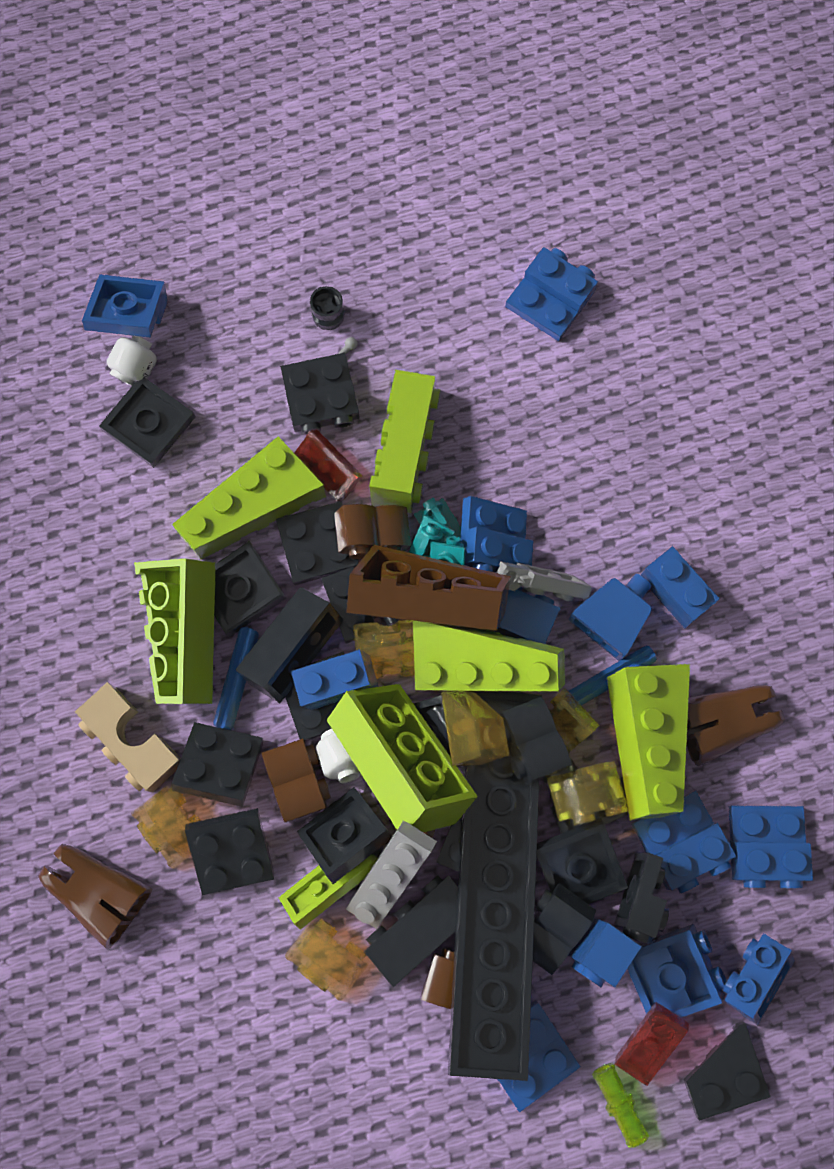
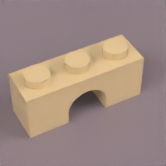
[75,682,181,792]

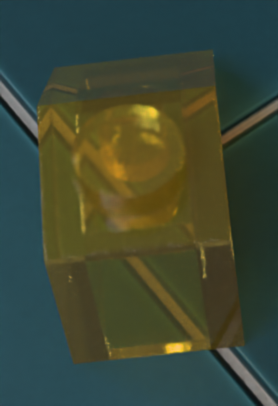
[441,691,509,766]

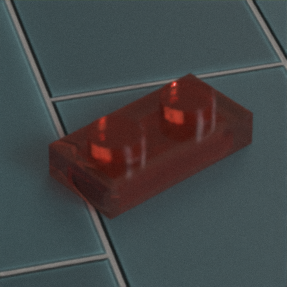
[294,429,363,502]
[614,1002,689,1086]

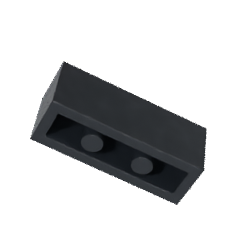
[236,587,343,704]
[364,875,458,987]

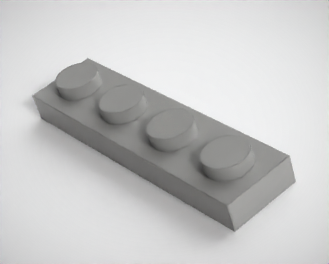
[346,820,437,929]

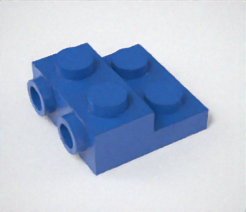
[505,247,598,341]
[82,274,168,338]
[460,496,534,573]
[631,791,736,894]
[728,806,813,888]
[627,924,727,1027]
[723,933,795,1026]
[497,1000,581,1113]

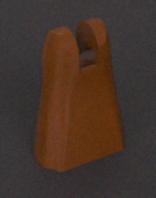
[686,685,785,766]
[38,844,153,949]

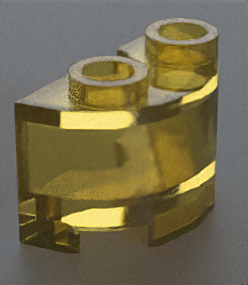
[353,620,415,679]
[548,687,599,753]
[547,761,628,825]
[131,785,202,869]
[285,918,369,1001]

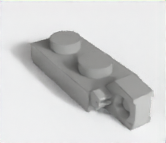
[497,561,592,601]

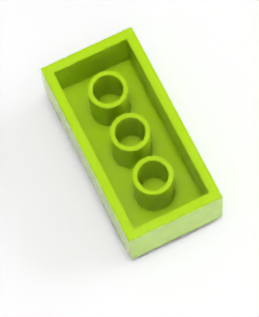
[327,684,478,832]

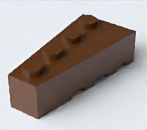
[347,545,511,630]

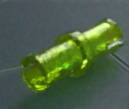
[592,1063,649,1148]

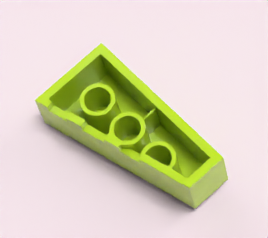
[369,370,441,513]
[172,436,326,560]
[134,558,215,704]
[413,621,565,691]
[607,664,690,820]

